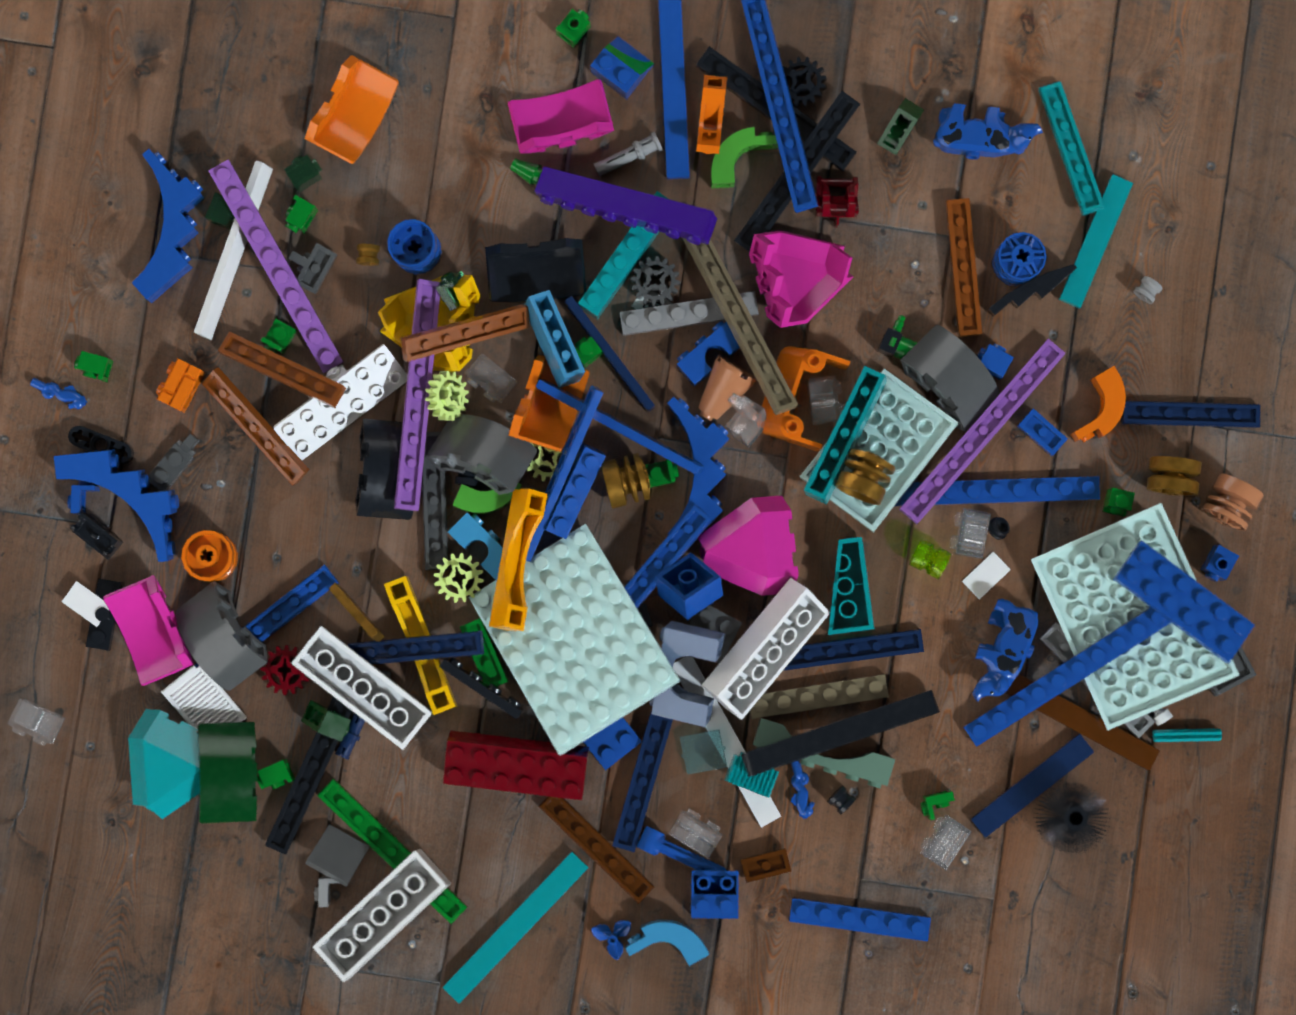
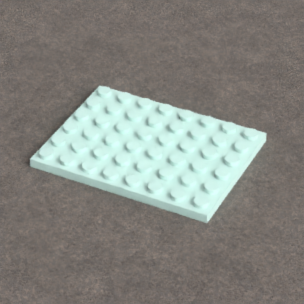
[1031,503,1239,730]
[469,524,680,755]

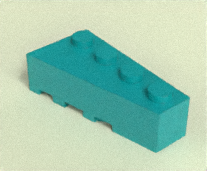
[828,537,875,635]

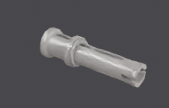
[594,132,663,177]

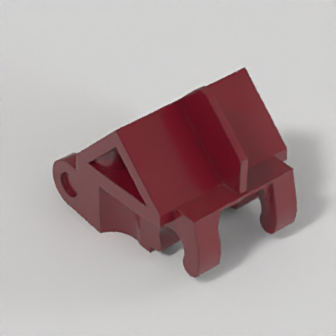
[816,176,859,228]

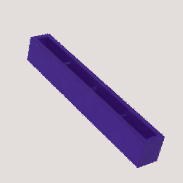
[534,166,717,245]

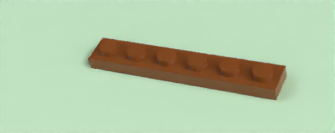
[946,198,982,337]
[401,304,530,362]
[218,331,346,408]
[202,367,310,486]

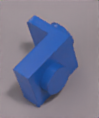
[67,481,100,514]

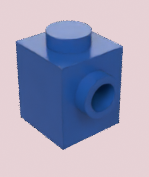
[977,344,1014,380]
[1200,545,1239,582]

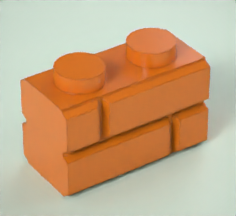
[156,358,205,413]

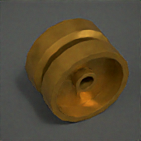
[1146,456,1202,496]

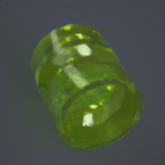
[909,539,952,579]

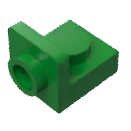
[260,319,297,354]
[645,459,679,488]
[920,790,955,820]

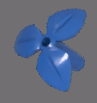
[591,920,631,960]

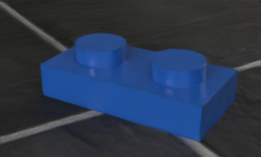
[1017,408,1068,457]

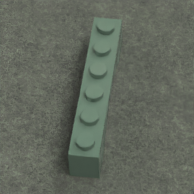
[752,718,895,789]

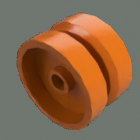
[181,530,238,582]

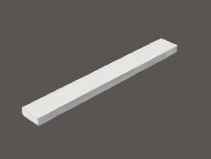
[194,161,273,340]
[673,656,781,828]

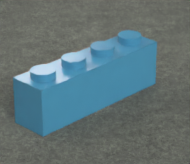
[525,290,585,388]

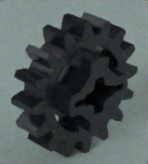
[783,57,827,108]

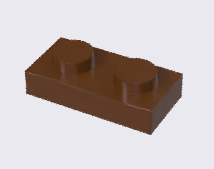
[740,848,792,883]

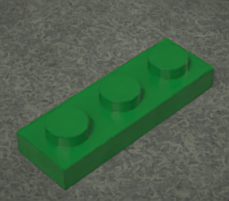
[460,618,509,686]

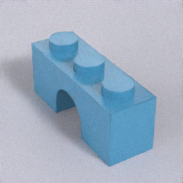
[448,513,503,581]

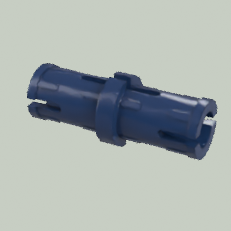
[335,712,365,760]

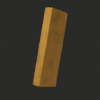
[329,583,385,642]

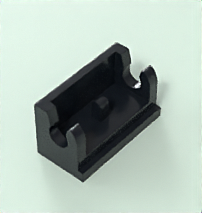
[70,512,123,560]

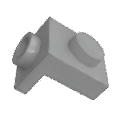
[314,875,339,907]

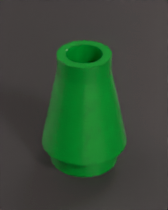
[510,158,543,186]

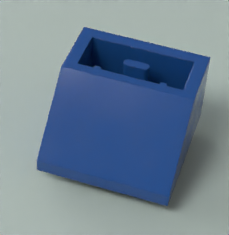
[691,870,739,919]

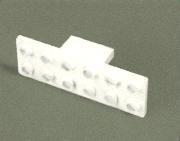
[273,344,407,460]

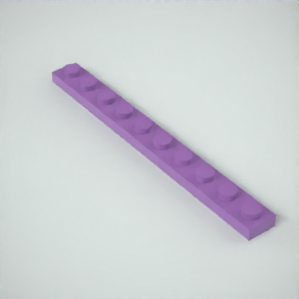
[208,159,344,373]
[394,279,442,511]
[899,339,1066,525]

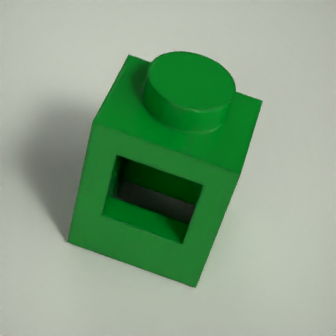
[555,9,591,48]
[285,195,318,234]
[574,336,603,368]
[74,351,113,383]
[1102,487,1135,517]
[257,759,295,790]

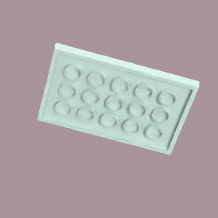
[800,369,958,533]

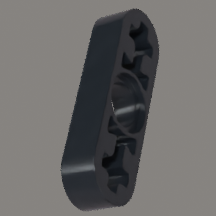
[68,426,134,464]

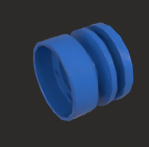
[387,219,442,274]
[992,232,1047,286]

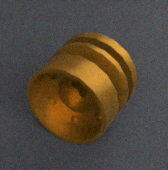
[835,449,896,505]
[601,453,650,509]

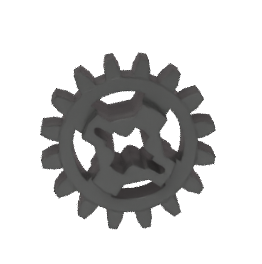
[631,256,680,307]

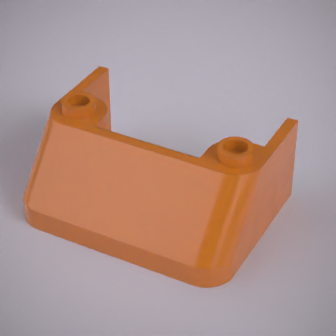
[757,346,851,452]

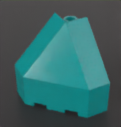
[128,709,200,819]

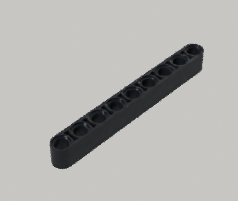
[741,690,940,777]

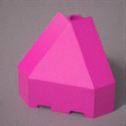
[749,230,854,328]
[698,496,799,596]

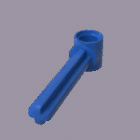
[636,826,726,871]

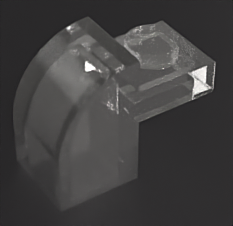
[725,393,767,447]

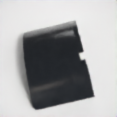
[485,238,586,302]
[355,419,413,520]

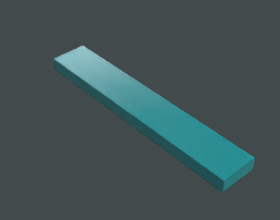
[1038,81,1105,216]
[1059,174,1133,309]

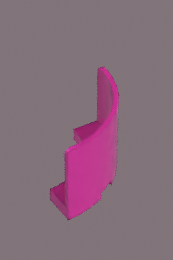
[508,79,614,154]
[103,575,193,686]

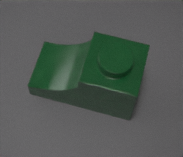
[877,98,924,155]
[301,700,351,741]

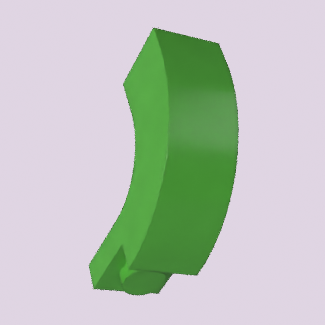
[711,127,778,189]
[453,483,523,514]

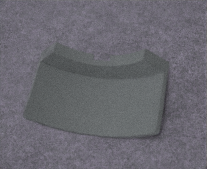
[901,325,1000,432]
[425,414,537,495]
[176,581,267,691]

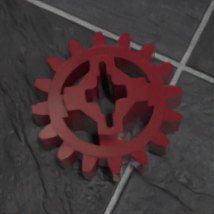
[260,645,310,695]

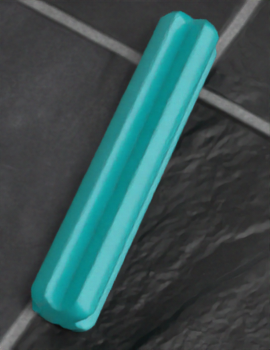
[1152,728,1222,742]

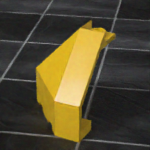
[378,275,480,372]

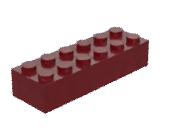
[443,730,589,800]

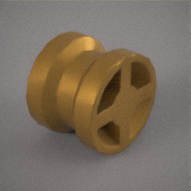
[356,244,380,266]

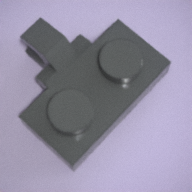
[288,243,338,295]

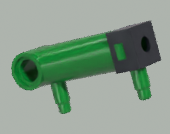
[877,315,918,360]

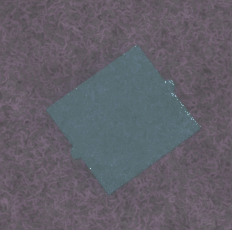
[680,729,727,775]

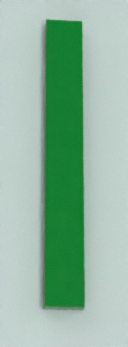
[317,778,468,924]

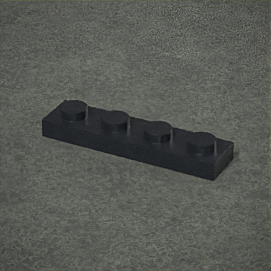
[439,657,524,719]

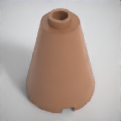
[698,355,757,421]

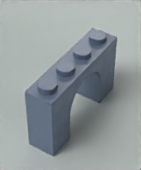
[650,621,725,727]

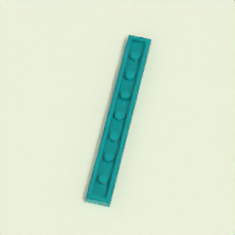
[442,851,589,1004]

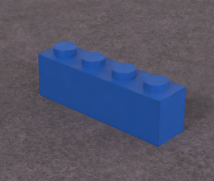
[545,442,606,539]

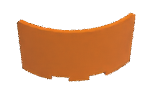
[305,55,399,164]
[509,354,590,452]

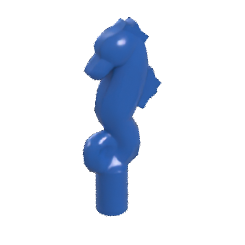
[30,377,88,409]
[791,760,815,819]

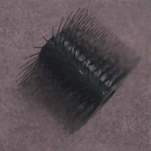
[1033,782,1110,854]

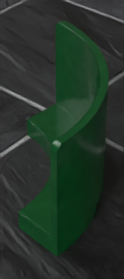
[198,722,257,823]

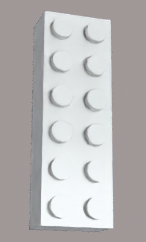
[701,578,830,720]
[291,626,432,750]
[313,849,452,982]

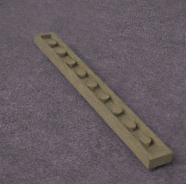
[683,238,798,415]

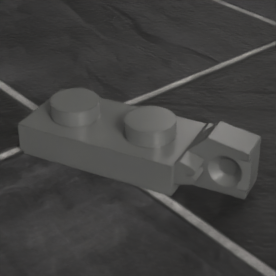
[148,434,200,491]

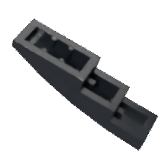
[987,264,1077,317]

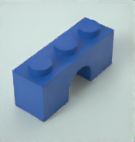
[676,320,740,387]

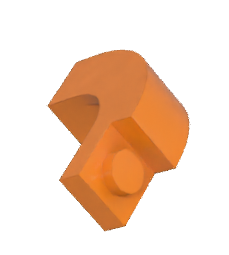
[696,75,727,154]
[1070,366,1126,443]

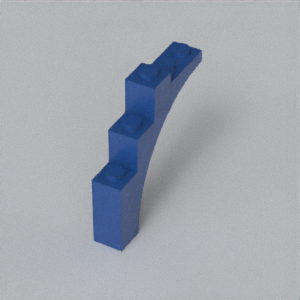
[132,149,205,303]
[667,397,729,535]
[54,449,179,562]

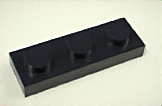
[85,578,123,651]

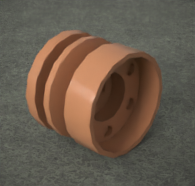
[1201,473,1264,531]

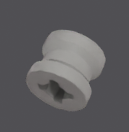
[1133,276,1163,304]

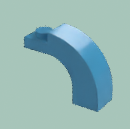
[625,919,710,966]

